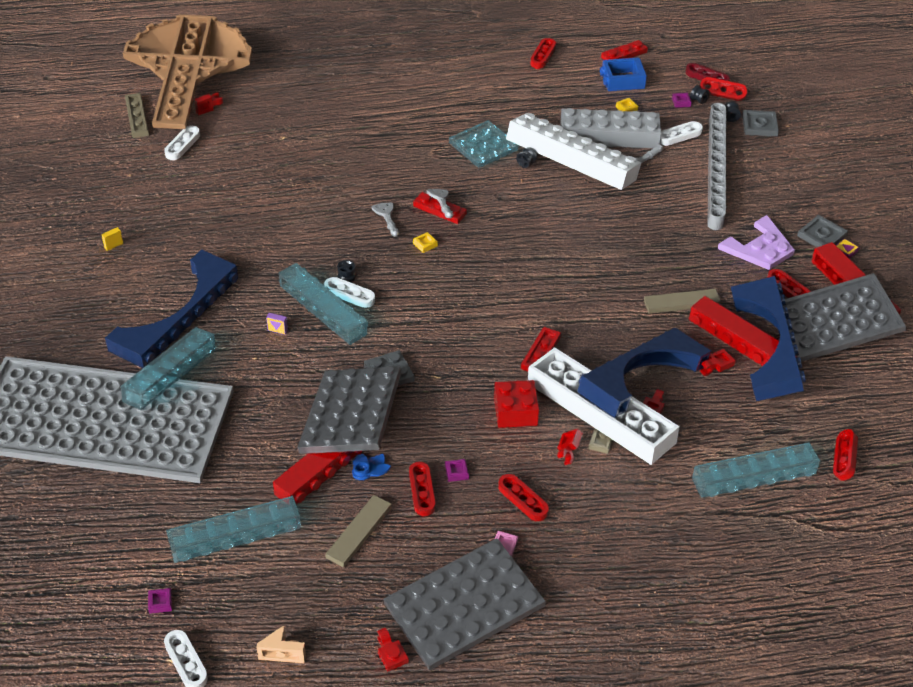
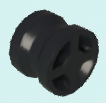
[690,85,710,104]
[725,102,741,122]
[516,147,537,168]
[337,260,356,282]

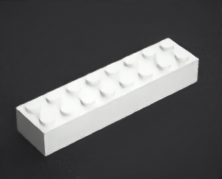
[506,113,641,190]
[528,348,680,465]

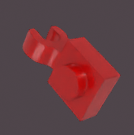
[194,93,223,115]
[700,349,736,376]
[643,389,665,414]
[557,429,583,465]
[377,627,409,672]

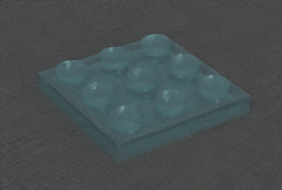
[449,120,519,168]

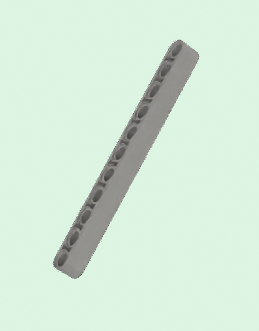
[707,103,726,230]

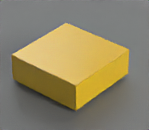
[616,98,638,112]
[102,227,123,251]
[413,232,438,253]

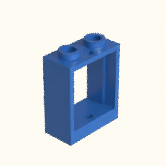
[600,58,647,91]

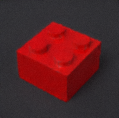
[494,380,539,428]

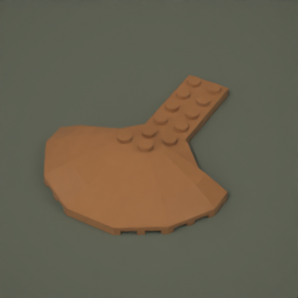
[123,14,252,129]

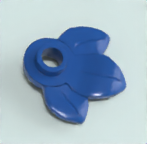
[352,454,391,480]

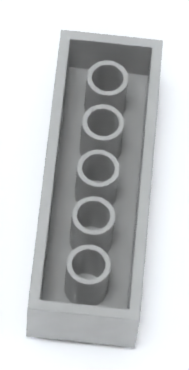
[560,108,661,148]

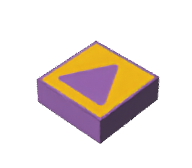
[266,313,288,335]

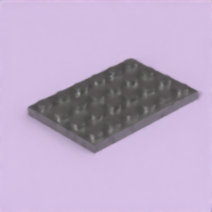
[783,273,906,362]
[297,366,401,454]
[384,538,545,671]

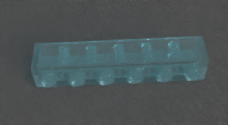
[279,263,368,345]
[121,327,215,410]
[692,442,820,498]
[166,496,301,563]

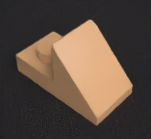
[257,626,306,663]

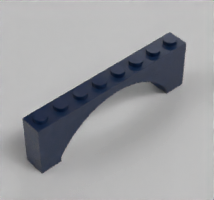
[105,249,238,369]
[731,276,806,401]
[577,328,711,418]

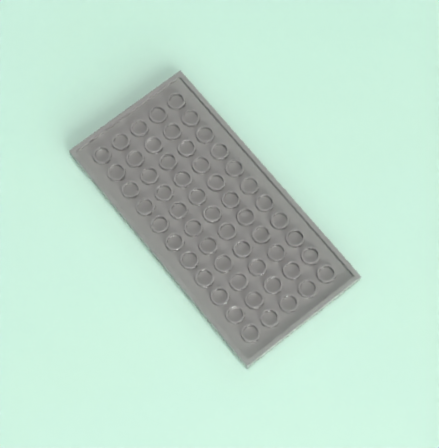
[0,356,234,483]

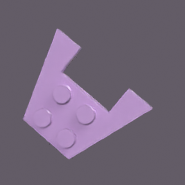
[718,215,795,270]

